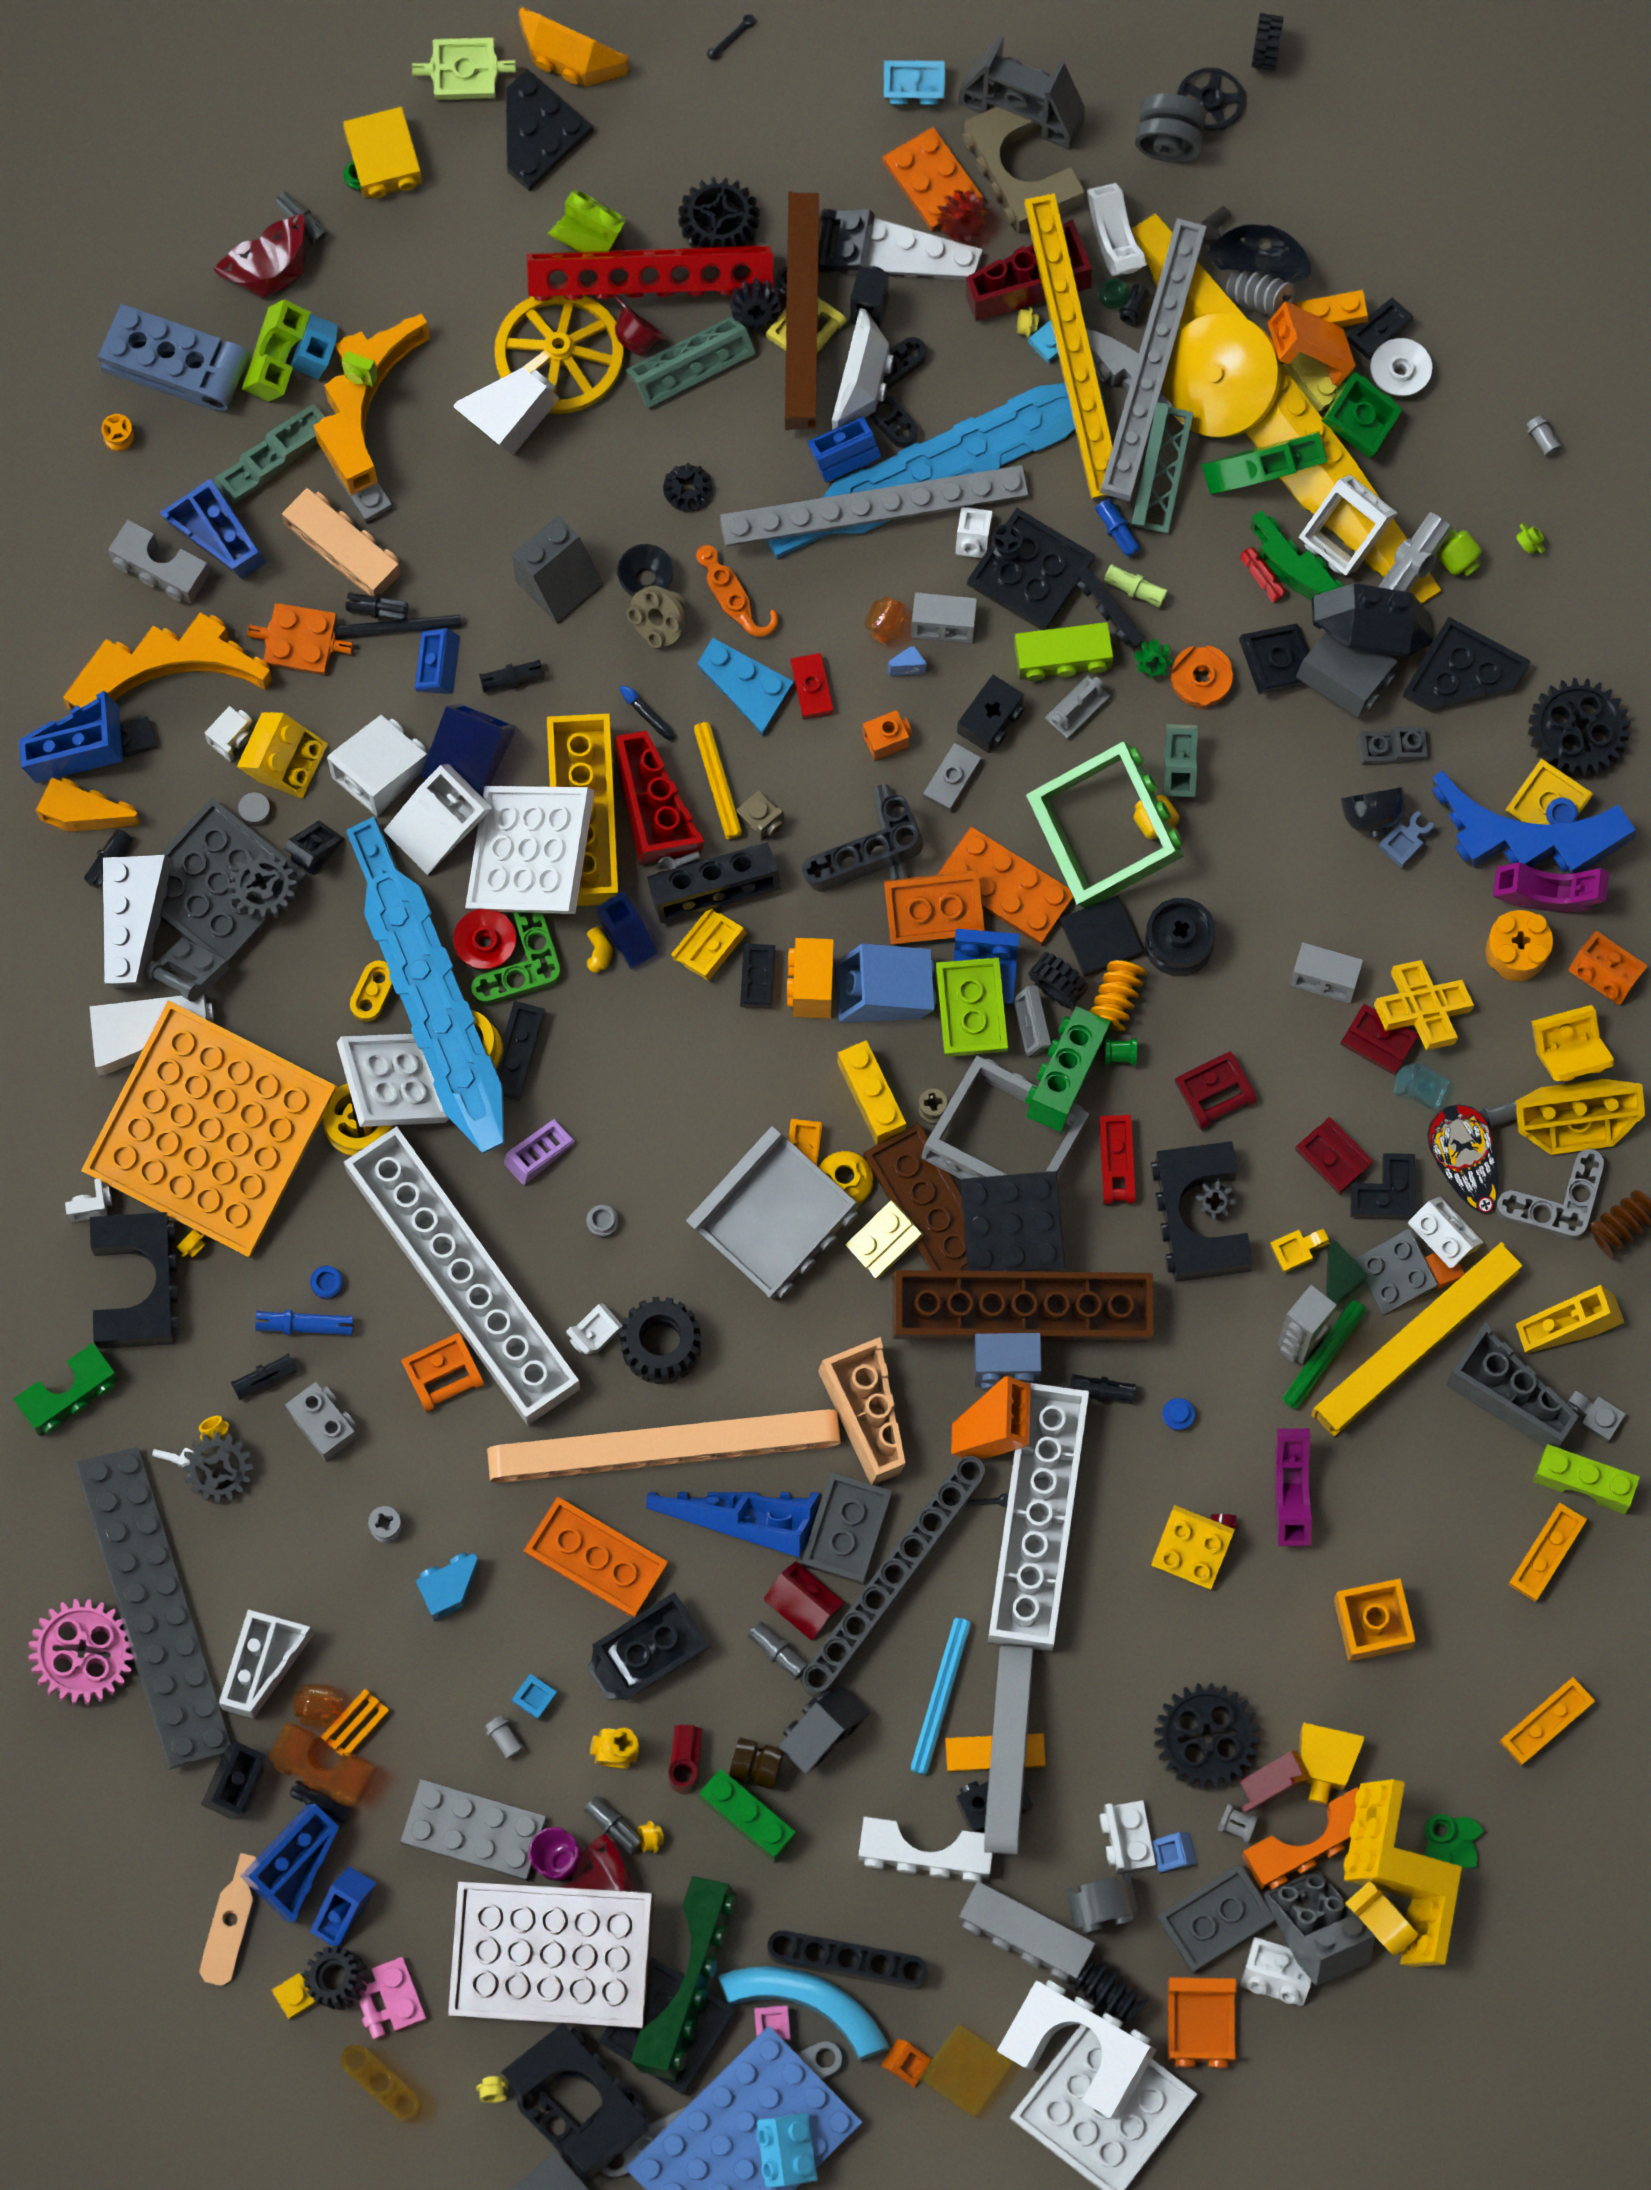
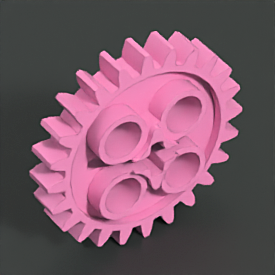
[28,1599,134,1705]

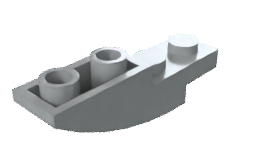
[1086,329,1173,420]

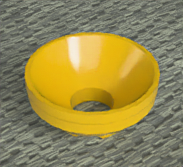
[818,1151,874,1205]

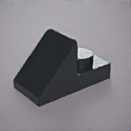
[284,820,344,875]

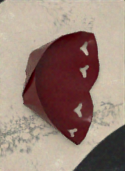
[213,214,305,298]
[562,1834,637,1892]

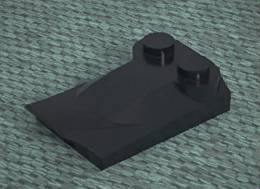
[588,1592,710,1700]

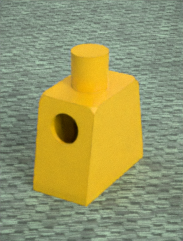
[1299,1722,1364,1805]

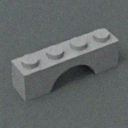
[1277,1285,1337,1365]

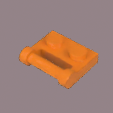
[401,1332,484,1413]

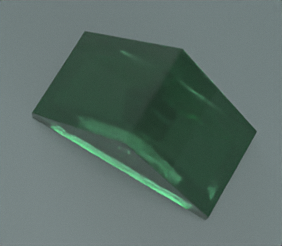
[1326,1241,1368,1307]

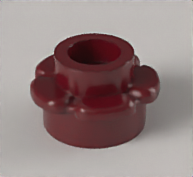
[1211,1514,1240,1529]

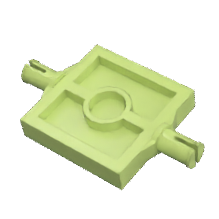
[412,38,516,100]

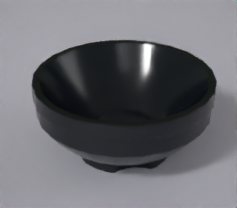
[617,544,674,597]

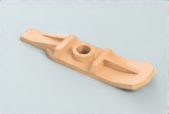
[199,1853,257,1986]

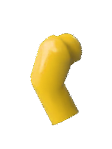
[586,926,613,973]

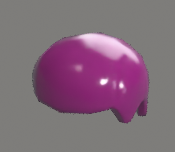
[529,1827,582,1881]

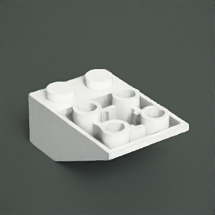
[383,764,492,875]

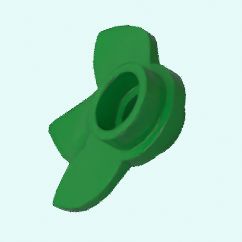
[1424,1814,1483,1869]

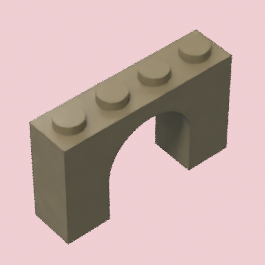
[962,107,1085,234]

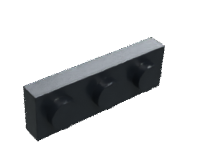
[1076,566,1145,647]
[496,1001,545,1100]

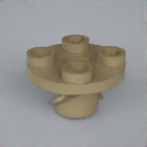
[627,586,687,648]

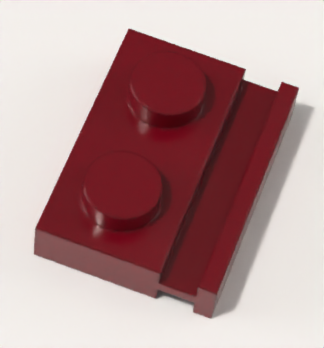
[1340,1003,1419,1076]
[1295,1117,1373,1195]

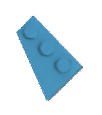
[697,638,794,736]

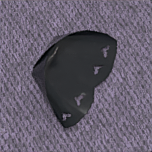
[1206,224,1311,283]

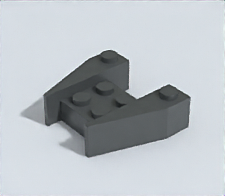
[958,36,1085,150]

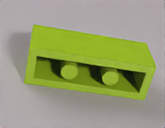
[1014,622,1113,681]

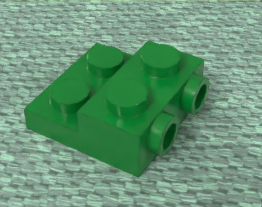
[1321,372,1403,458]

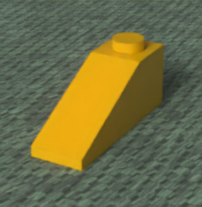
[1515,1285,1625,1354]

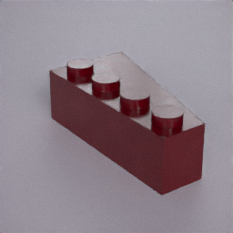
[966,219,1092,321]

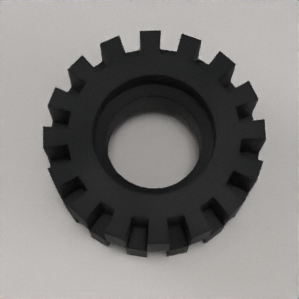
[1251,13,1284,71]
[1028,952,1089,1009]
[304,1945,369,2010]

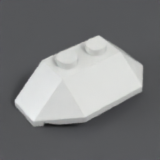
[832,308,894,430]

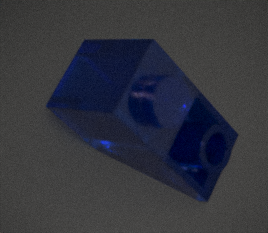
[596,891,658,969]

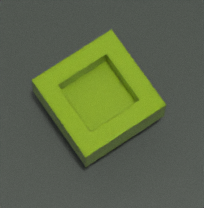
[341,351,378,387]

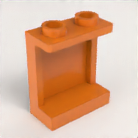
[1267,301,1356,386]
[1167,1978,1236,2069]

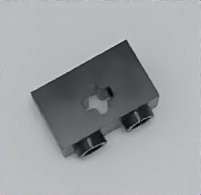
[850,266,889,329]
[957,674,1025,753]

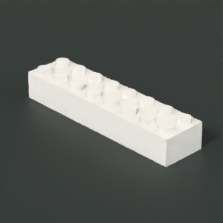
[988,1382,1089,1652]

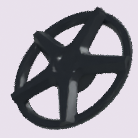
[1177,68,1244,131]

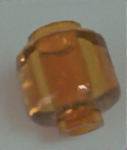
[864,596,910,644]
[293,1683,343,1726]

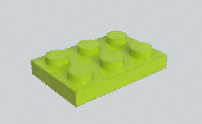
[936,957,1008,1057]

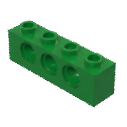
[1025,1006,1111,1132]

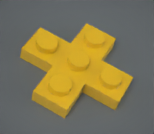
[1374,960,1474,1051]

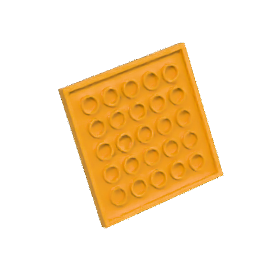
[81,1000,338,1258]

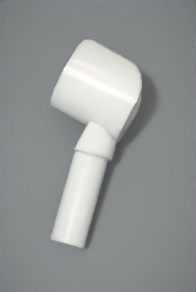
[152,1448,193,1467]

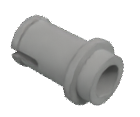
[1526,415,1562,457]
[485,1715,524,1759]

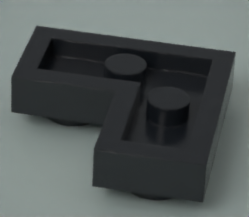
[1350,1153,1415,1219]

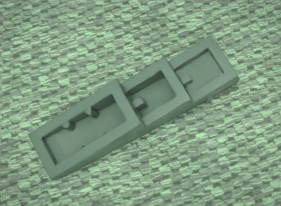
[214,403,325,505]

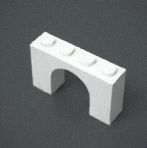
[997,1980,1156,2120]

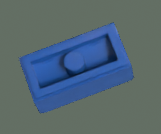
[415,628,459,694]

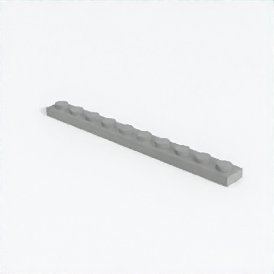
[1100,218,1206,501]
[719,465,1028,547]

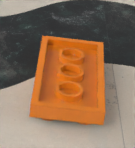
[937,827,1074,946]
[523,1496,669,1618]

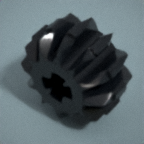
[729,277,782,331]

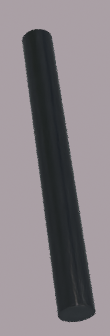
[336,615,461,638]

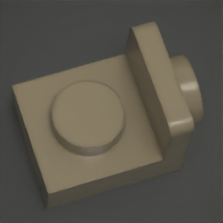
[736,790,784,840]

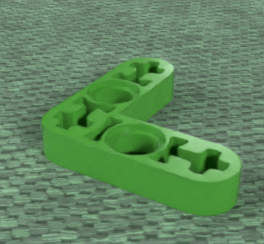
[471,912,561,1006]

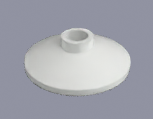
[1370,338,1432,397]

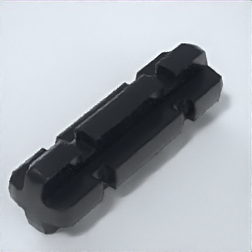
[290,1780,352,1823]

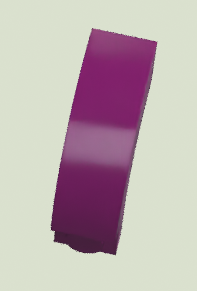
[1493,862,1609,912]
[1274,1428,1312,1546]

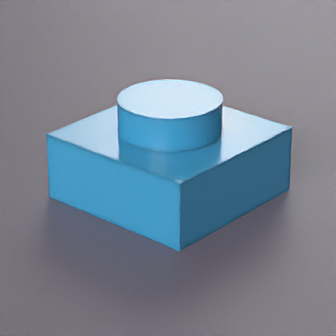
[511,1674,557,1721]

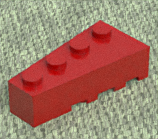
[613,731,704,865]

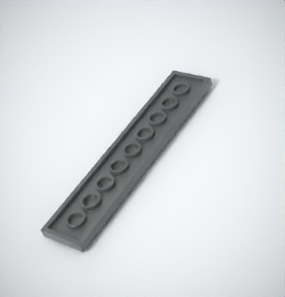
[74,1447,230,1770]

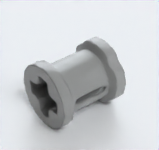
[1217,1804,1259,1844]

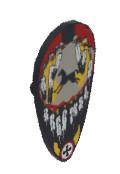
[1427,1104,1499,1214]

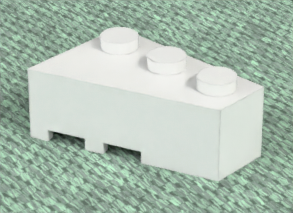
[219,1610,314,1719]

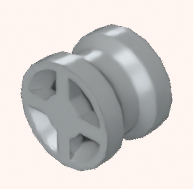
[368,1506,402,1543]

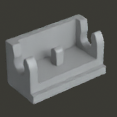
[911,593,977,644]
[1290,942,1363,1004]

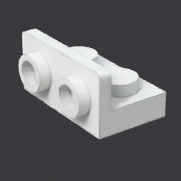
[1408,1196,1484,1268]
[1099,1800,1156,1874]
[1240,1937,1311,2006]

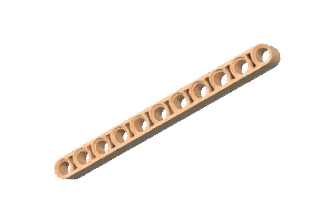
[487,1409,841,1483]

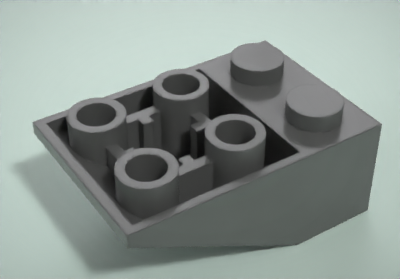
[1264,1869,1375,1986]

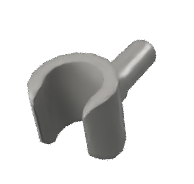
[656,851,700,870]

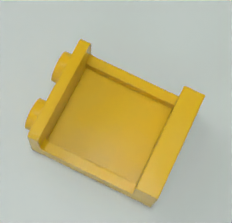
[343,106,422,199]

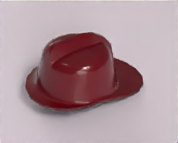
[613,293,669,356]

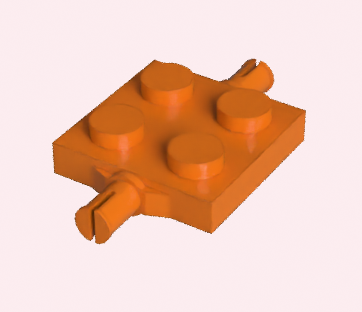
[247,603,354,676]

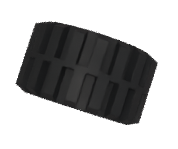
[620,1297,701,1384]

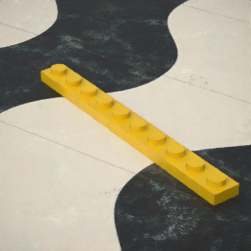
[1024,193,1113,499]

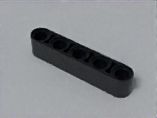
[767,1930,927,1989]

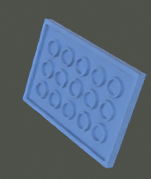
[625,2026,862,2190]

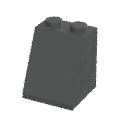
[512,515,603,624]

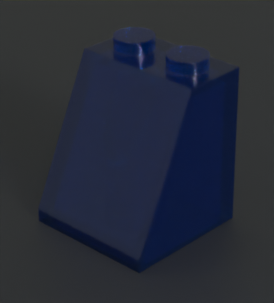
[420,703,517,798]

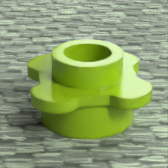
[1516,522,1546,554]

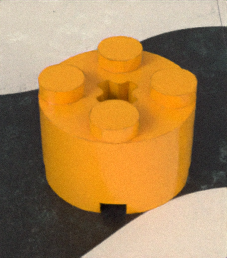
[1485,910,1553,982]

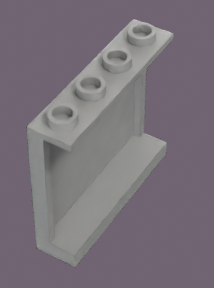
[686,1126,860,1300]

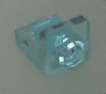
[1393,1063,1450,1110]

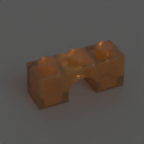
[267,1722,378,1806]

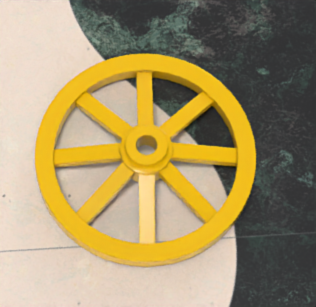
[495,295,624,414]

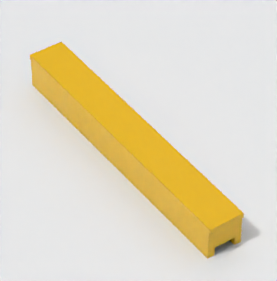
[1311,1242,1522,1437]

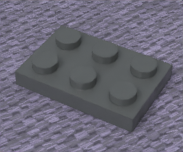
[801,1472,892,1584]
[1156,1864,1276,1973]

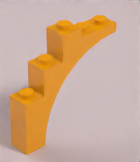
[313,313,431,496]
[63,612,273,710]

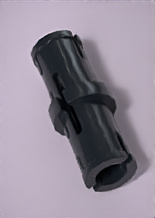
[479,659,544,693]
[231,1353,298,1400]
[1070,1374,1136,1404]

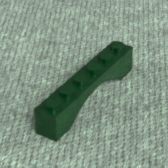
[630,1876,738,2081]

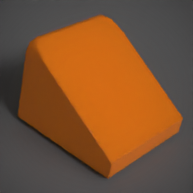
[1425,1253,1465,1290]
[881,2039,932,2088]

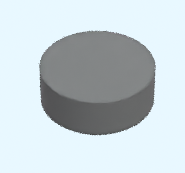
[238,792,270,826]

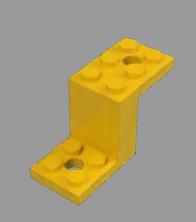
[1344,1779,1462,1967]

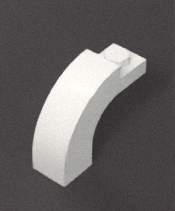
[1086,183,1146,276]

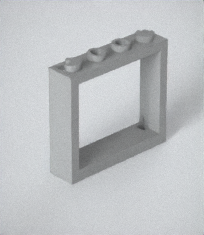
[921,1056,1090,1179]

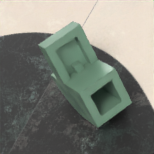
[1163,724,1198,797]

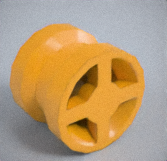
[101,414,134,452]

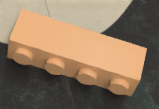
[282,488,400,596]

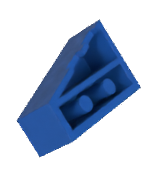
[159,478,267,579]
[19,690,123,783]
[240,1804,339,1923]

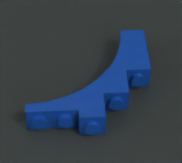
[1431,771,1636,874]

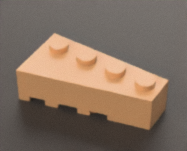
[818,1337,905,1485]

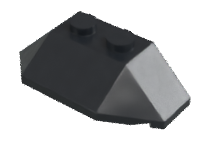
[1311,583,1433,657]

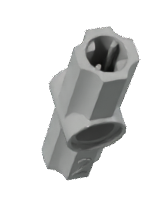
[1378,512,1453,592]

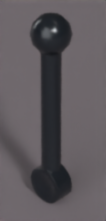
[707,14,755,60]
[944,1494,1009,1507]

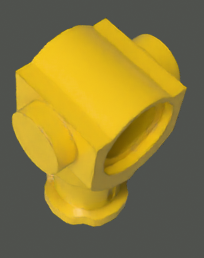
[590,1728,639,1769]

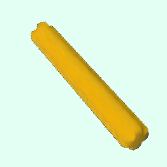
[694,722,742,840]

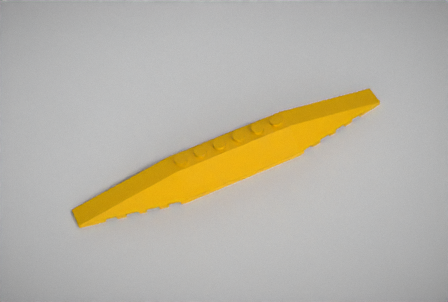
[1131,213,1441,604]

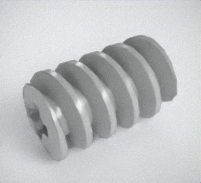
[1226,270,1295,317]

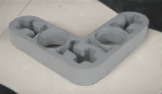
[1496,1149,1604,1240]

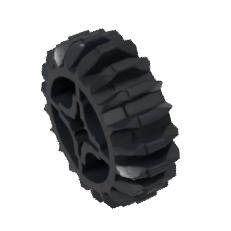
[678,176,760,248]

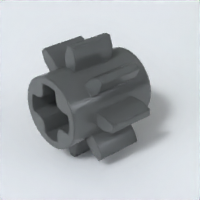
[1196,1178,1237,1220]

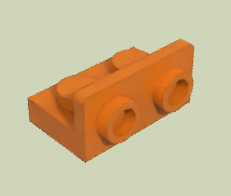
[1568,931,1648,1005]

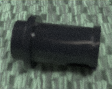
[1119,284,1151,325]

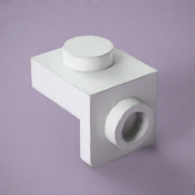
[566,1303,622,1355]

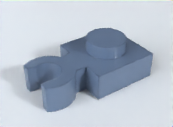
[1378,811,1434,868]

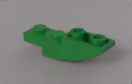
[1201,431,1328,494]
[1250,510,1343,600]

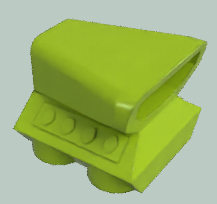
[547,188,627,252]

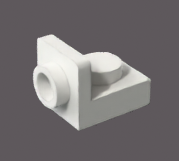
[955,507,992,558]
[65,1178,112,1223]

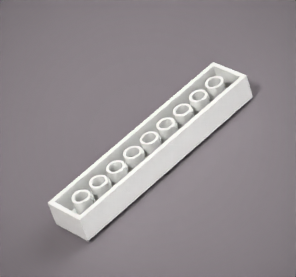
[344,1126,581,1426]

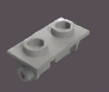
[1045,676,1110,739]

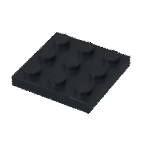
[967,508,1095,630]
[960,1170,1066,1271]
[599,1957,736,2096]

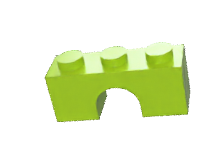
[242,299,311,402]
[1533,1444,1640,1515]

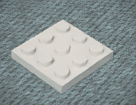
[337,1034,449,1127]

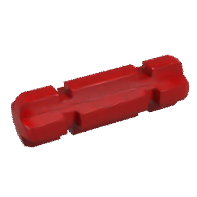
[1240,547,1286,602]

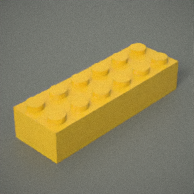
[547,713,619,906]

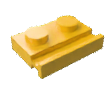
[671,909,747,982]

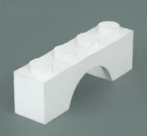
[858,1817,992,1883]

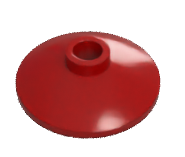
[453,909,516,970]

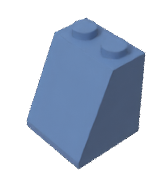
[835,944,936,1023]

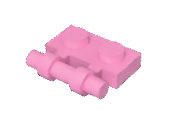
[354,1957,426,2040]

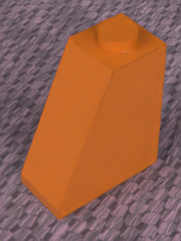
[951,1376,1031,1460]

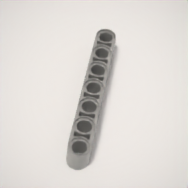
[984,1645,1033,1854]

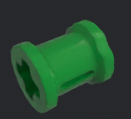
[1104,1037,1137,1066]

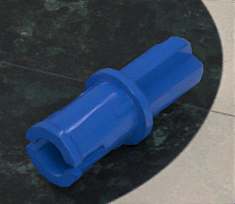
[1095,499,1141,558]

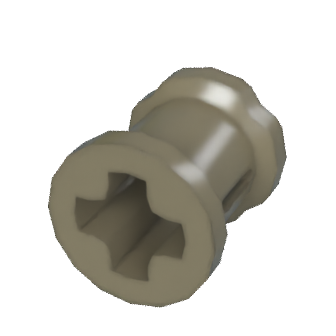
[918,1088,947,1124]

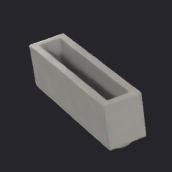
[958,1881,1095,1984]

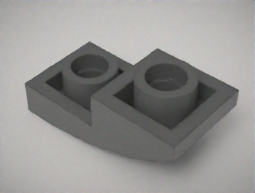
[1357,727,1428,765]

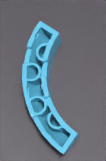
[717,1966,890,2062]

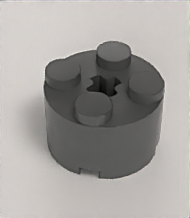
[1065,1873,1139,1933]

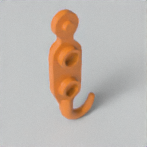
[696,545,778,637]

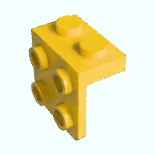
[1531,1005,1614,1081]

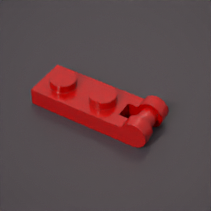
[1099,1115,1135,1205]

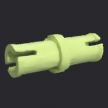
[1103,564,1168,608]

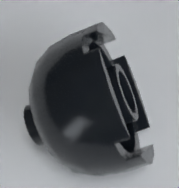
[1340,787,1405,838]

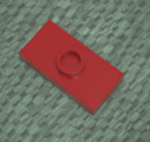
[790,653,833,720]

